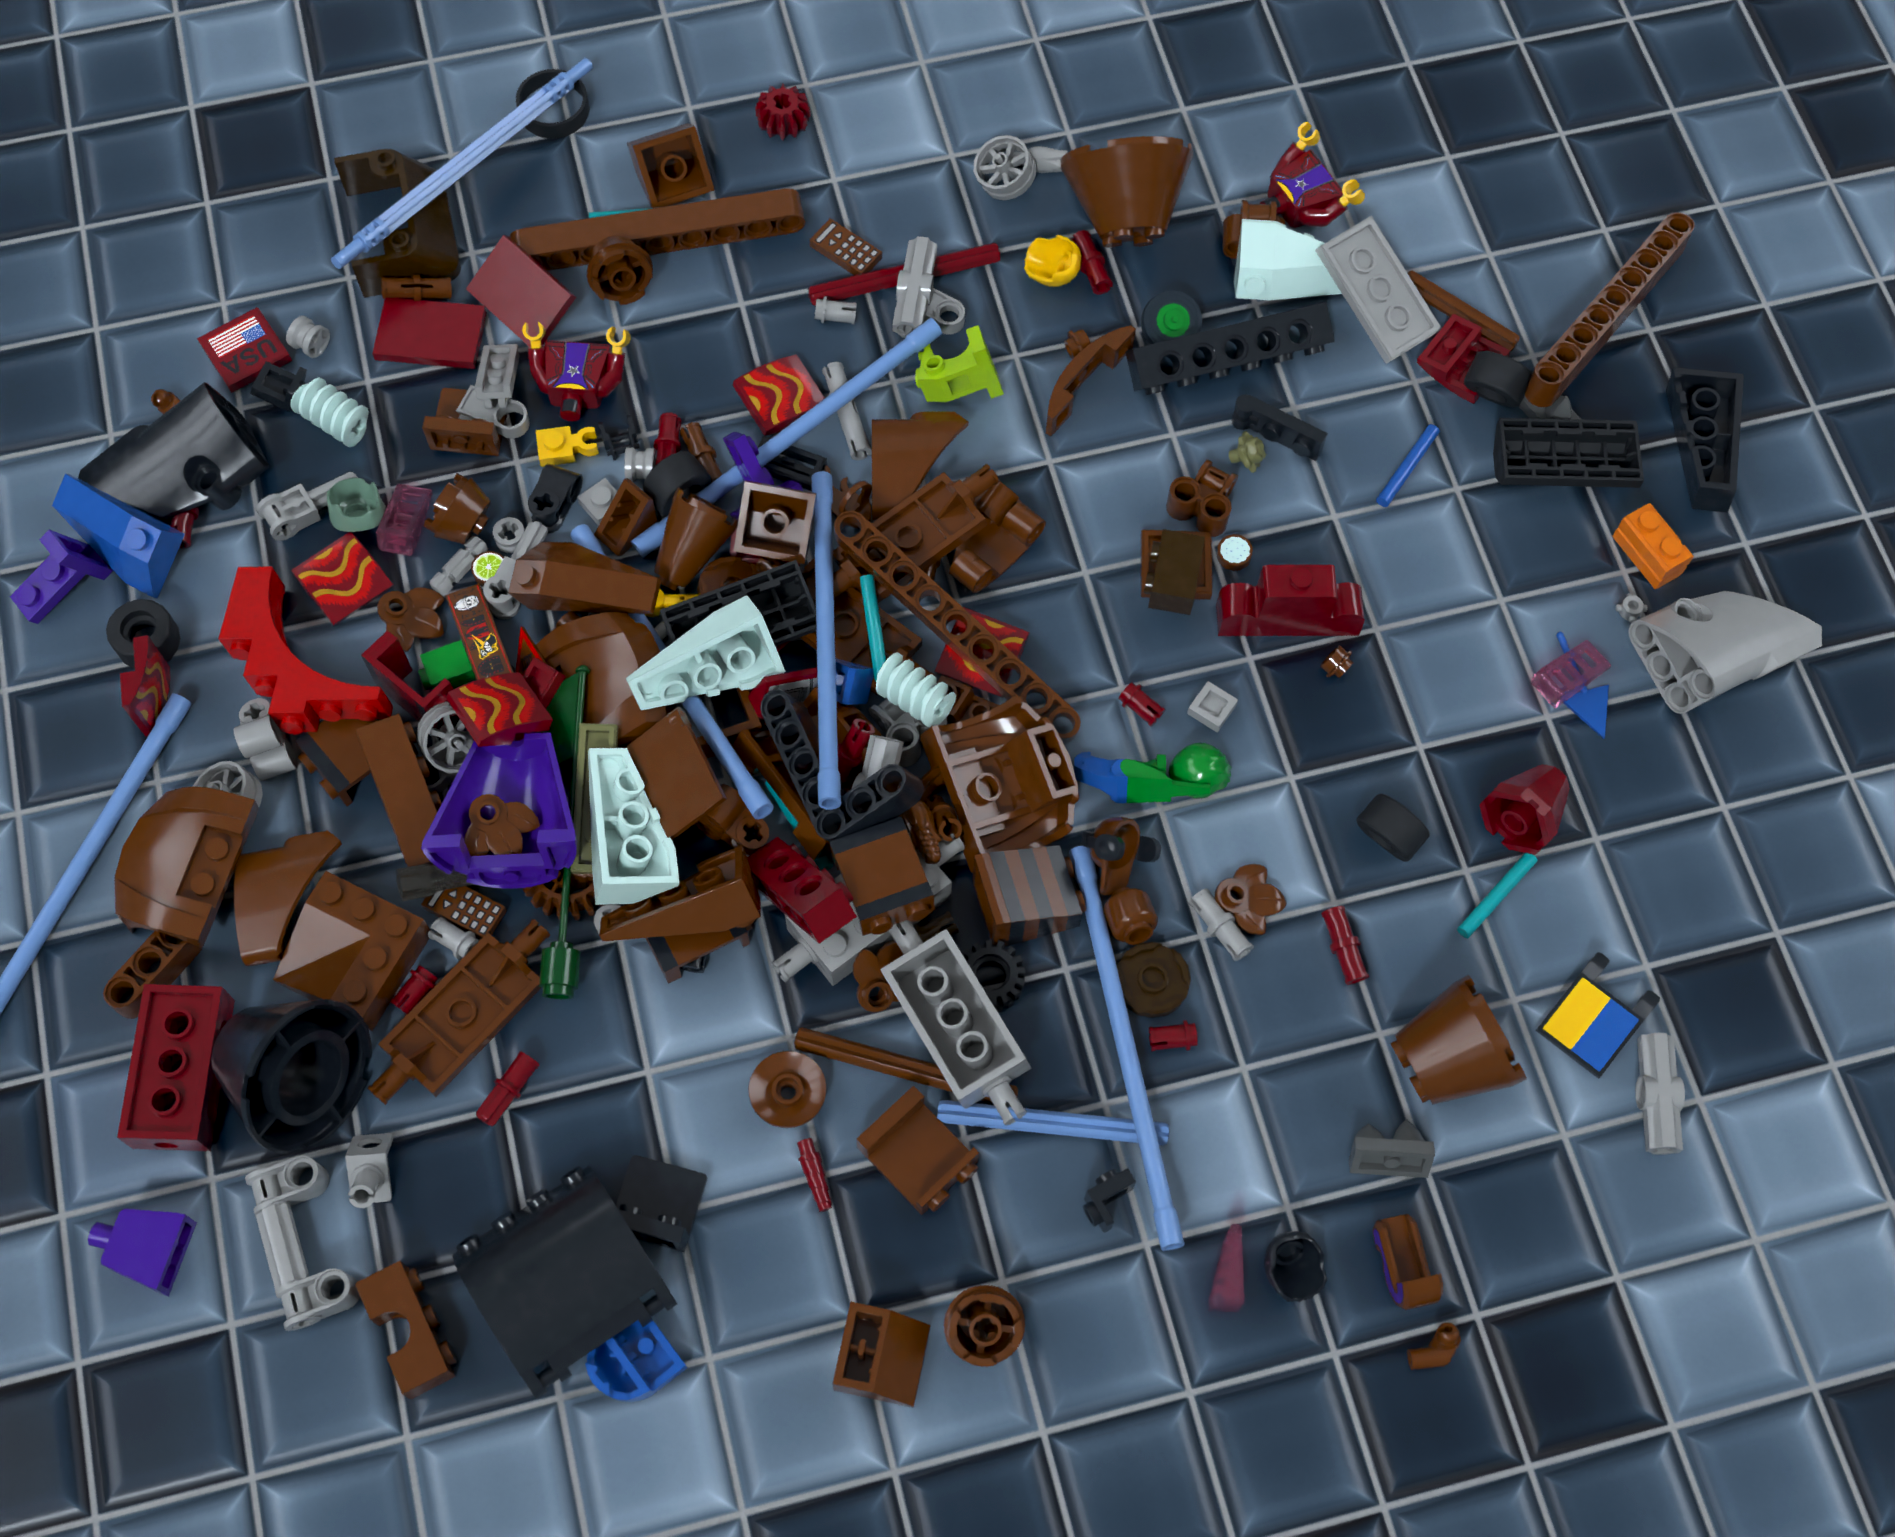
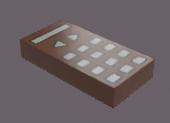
[810,218,882,276]
[421,874,507,939]

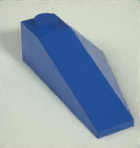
[52,474,185,598]

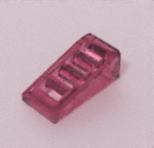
[376,484,432,556]
[1531,640,1611,709]
[1208,1224,1244,1312]

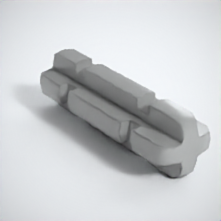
[429,536,488,596]

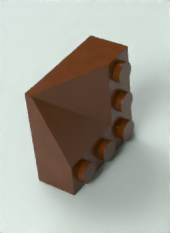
[273,871,431,1031]

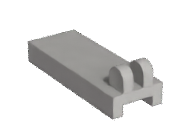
[475,344,520,409]

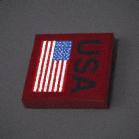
[197,307,292,393]

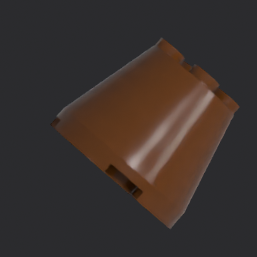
[1390,975,1527,1105]

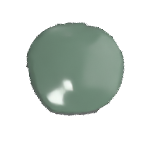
[327,477,386,532]

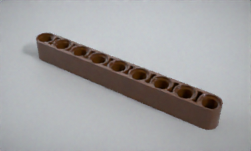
[509,189,805,271]
[1525,212,1695,407]
[834,510,1081,744]

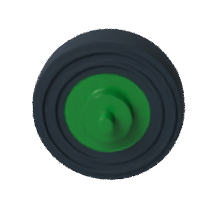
[1141,291,1202,345]

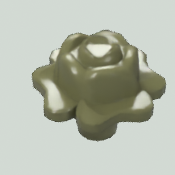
[1229,431,1266,473]

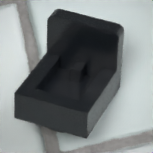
[250,361,308,412]
[1083,1168,1136,1233]

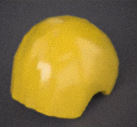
[1024,235,1081,287]

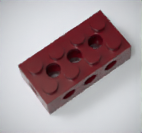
[117,984,235,1151]

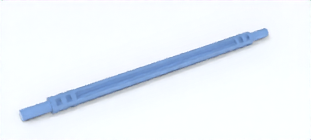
[331,58,593,269]

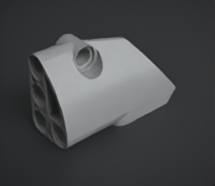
[1629,591,1822,714]

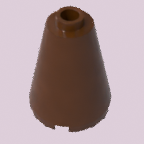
[654,487,738,591]

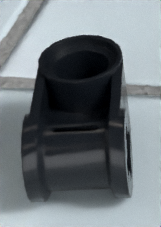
[528,463,583,534]

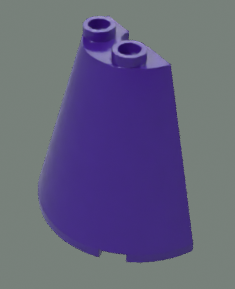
[421,732,577,889]

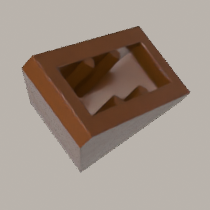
[594,478,657,556]

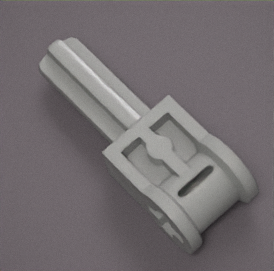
[256,472,358,541]
[483,521,548,619]

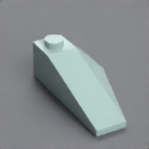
[1234,219,1342,300]
[588,748,680,905]

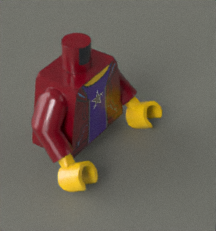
[1260,122,1365,228]
[522,322,631,421]

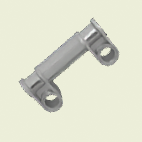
[245,1155,360,1331]

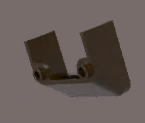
[334,149,461,298]

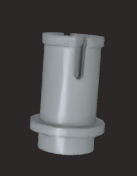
[815,296,857,325]
[428,917,479,959]

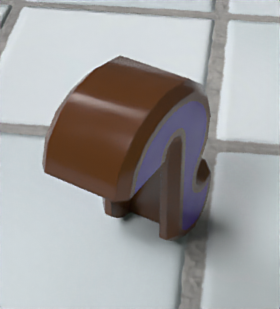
[1373,1214,1443,1310]

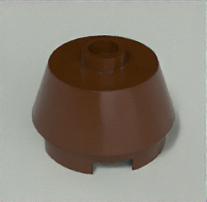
[587,236,653,305]
[424,473,491,544]
[944,1285,1025,1367]

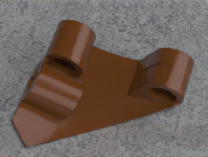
[872,411,969,520]
[949,477,1046,594]
[234,830,342,967]

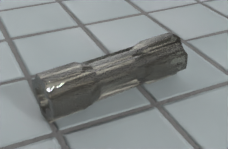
[395,864,473,902]

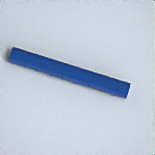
[1376,424,1440,507]

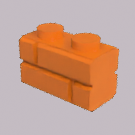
[1612,503,1694,589]

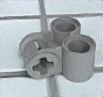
[234,698,298,781]
[869,698,947,767]

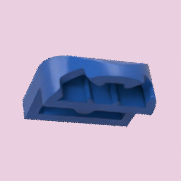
[586,1317,688,1402]

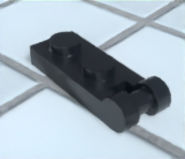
[1231,394,1328,461]

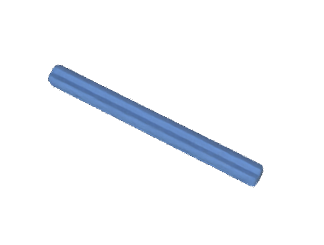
[937,1100,1169,1146]

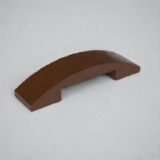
[1046,325,1136,437]

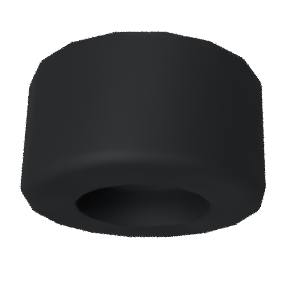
[1464,351,1533,407]
[643,451,711,517]
[106,599,181,669]
[1356,793,1430,862]

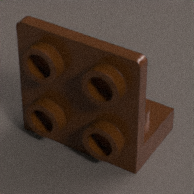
[422,388,510,456]

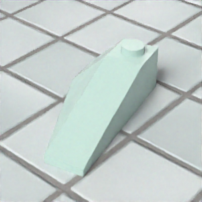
[626,595,786,710]

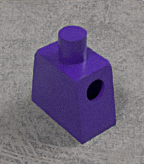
[88,1209,197,1296]

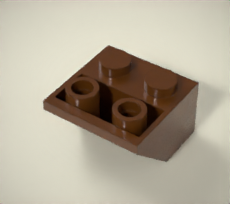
[832,1302,930,1408]

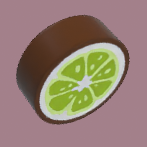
[471,551,504,587]

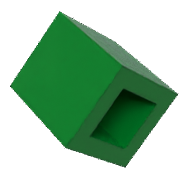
[418,640,477,690]

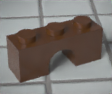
[355,1261,457,1400]

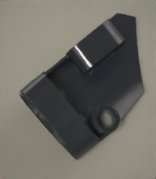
[78,382,269,520]

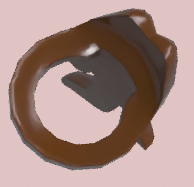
[824,465,872,529]

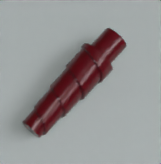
[797,1138,832,1212]

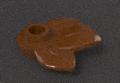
[377,587,444,652]
[464,794,540,856]
[1214,864,1287,935]
[853,942,903,1012]

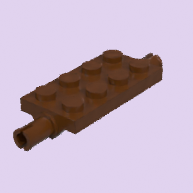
[814,464,999,603]
[756,557,935,695]
[367,919,550,1105]

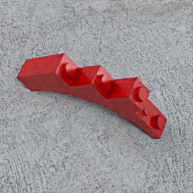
[218,566,393,735]

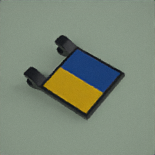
[1536,952,1660,1079]

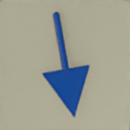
[1556,632,1609,739]

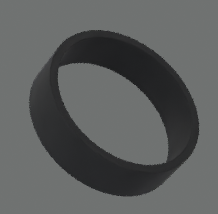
[516,69,589,139]

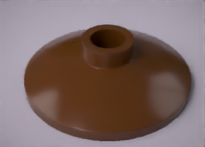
[748,1051,827,1128]

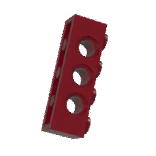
[747,836,857,944]

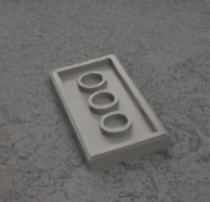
[1315,216,1441,364]

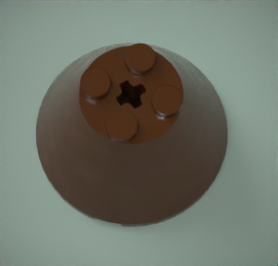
[1060,136,1194,247]

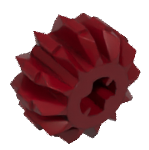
[755,83,811,141]

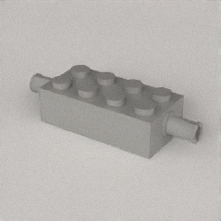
[771,834,965,986]
[880,920,1031,1126]

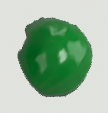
[1169,742,1232,799]

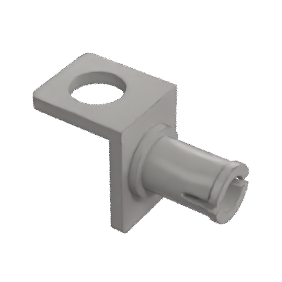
[345,1133,393,1208]

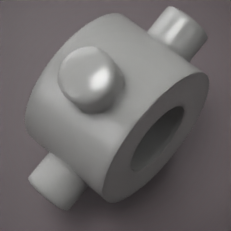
[1615,593,1647,623]

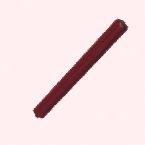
[808,243,1000,306]

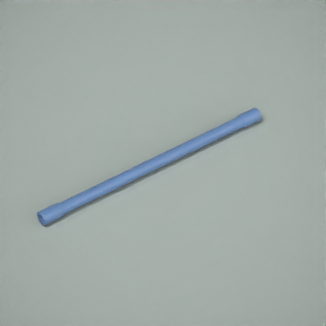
[631,318,942,558]
[811,471,841,810]
[570,524,774,819]
[0,693,192,1015]
[1069,846,1185,1251]

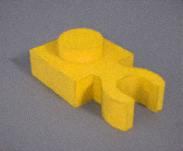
[536,426,599,467]

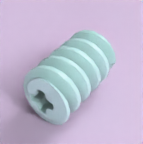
[291,377,369,447]
[876,652,956,728]

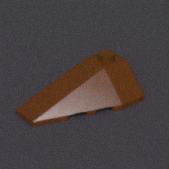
[508,542,661,614]
[599,846,761,942]

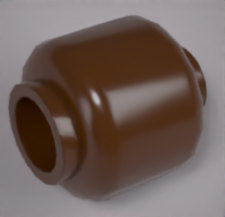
[1103,887,1158,945]

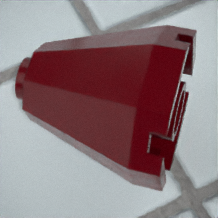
[1479,764,1570,855]

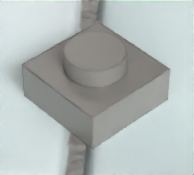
[577,478,617,526]
[1187,681,1238,733]

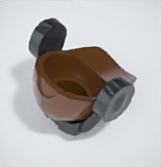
[1081,817,1161,895]

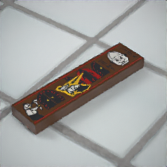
[445,583,514,680]

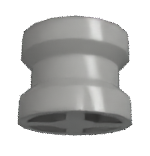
[286,315,330,359]
[624,447,656,482]

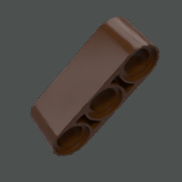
[103,931,202,1019]

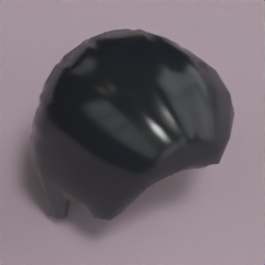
[1264,1231,1327,1302]

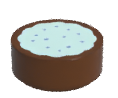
[1217,534,1253,571]

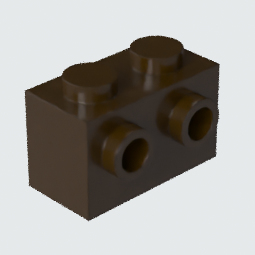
[1144,529,1205,615]

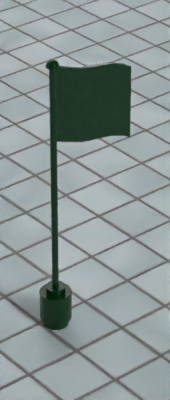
[539,665,590,1000]

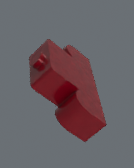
[1216,565,1364,636]

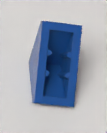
[835,658,874,705]

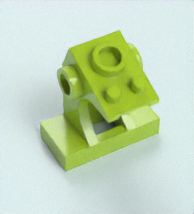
[915,325,1004,402]

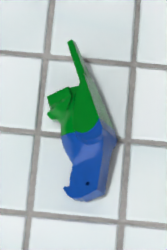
[1074,752,1210,803]

